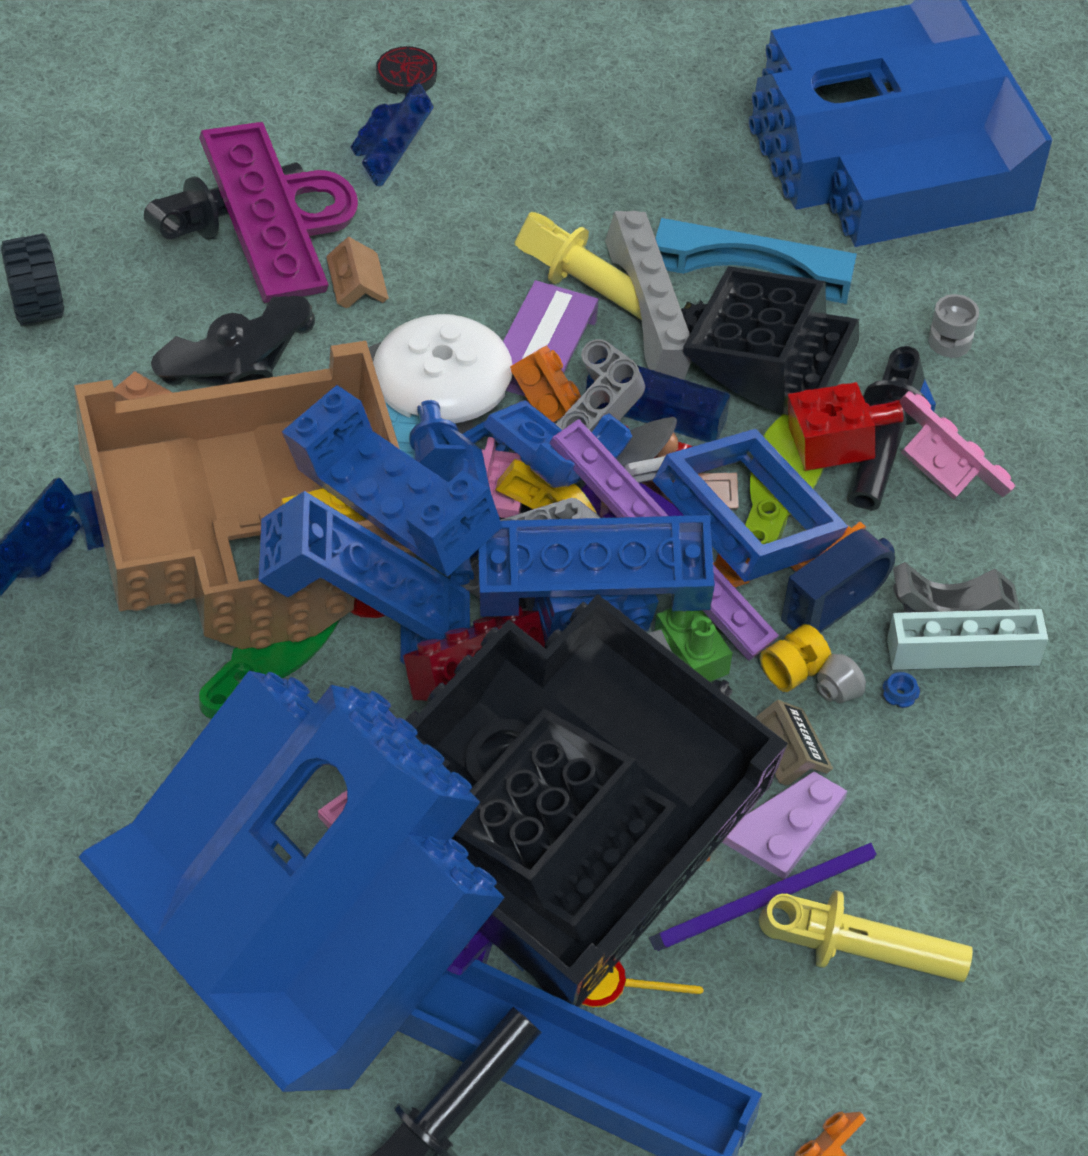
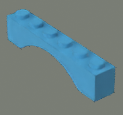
[655,218,857,304]

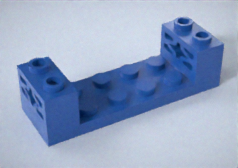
[282,385,503,577]
[258,491,470,664]
[479,515,715,617]

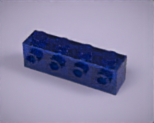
[586,358,730,442]

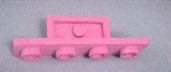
[900,391,1015,499]

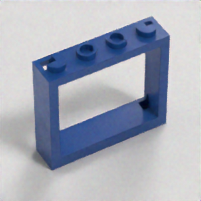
[653,429,848,582]

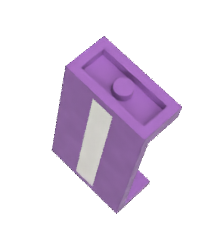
[503,280,598,397]

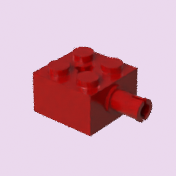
[788,382,904,471]

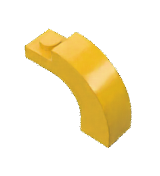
[495,459,597,514]

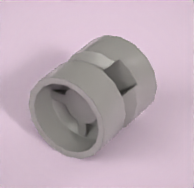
[928,294,979,358]

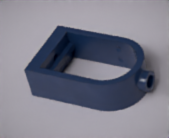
[781,529,895,633]

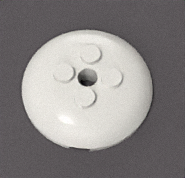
[373,314,512,423]

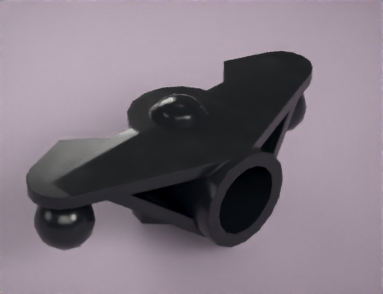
[151,296,315,386]

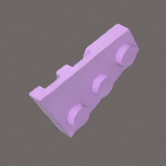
[722,772,847,880]

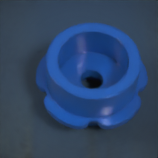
[882,672,920,708]

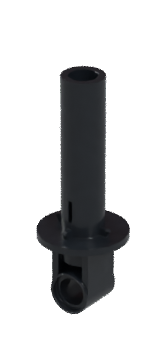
[144,162,304,239]
[849,346,927,511]
[371,1006,542,1156]

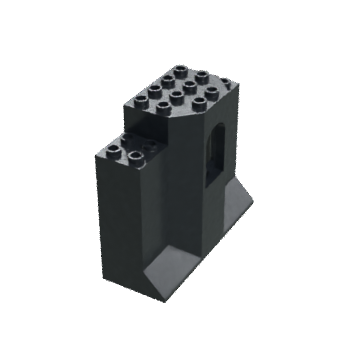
[405,594,788,1007]

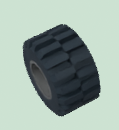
[1,233,64,326]

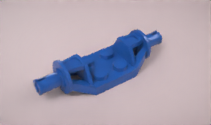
[409,400,491,585]

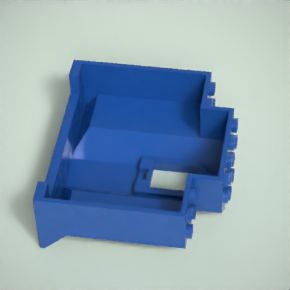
[749,0,1053,247]
[78,671,505,1092]

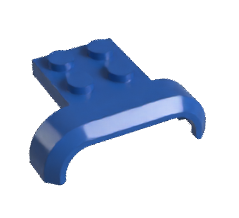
[483,400,632,488]

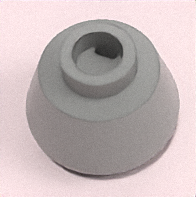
[817,654,866,703]

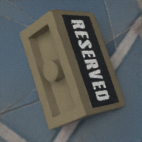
[755,699,833,785]

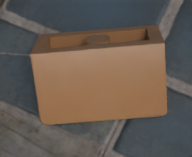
[326,236,388,308]

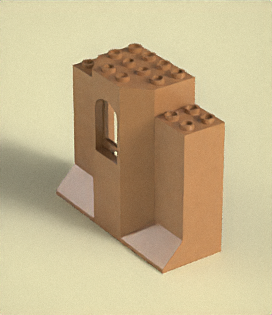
[74,341,416,649]

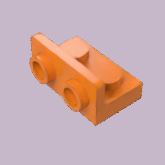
[510,345,581,422]

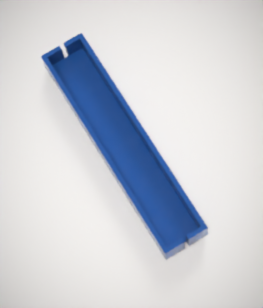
[397,960,762,1156]

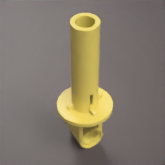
[515,212,642,320]
[759,890,973,982]

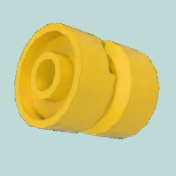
[760,624,831,692]

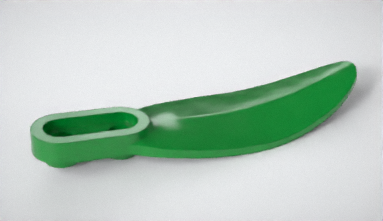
[199,618,341,719]

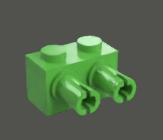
[653,608,733,682]

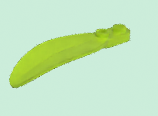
[745,414,824,545]

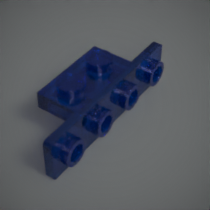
[350,83,434,186]
[0,478,82,597]

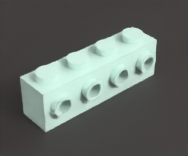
[887,609,1048,670]

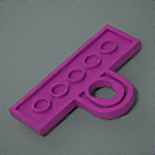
[199,122,358,303]

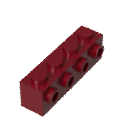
[403,606,545,701]

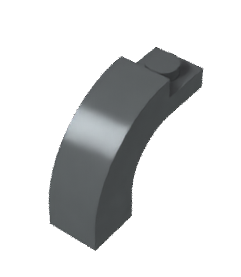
[893,562,1020,613]

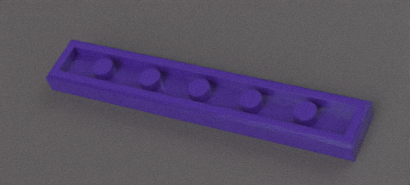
[649,843,877,951]

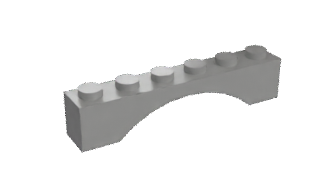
[605,211,692,380]

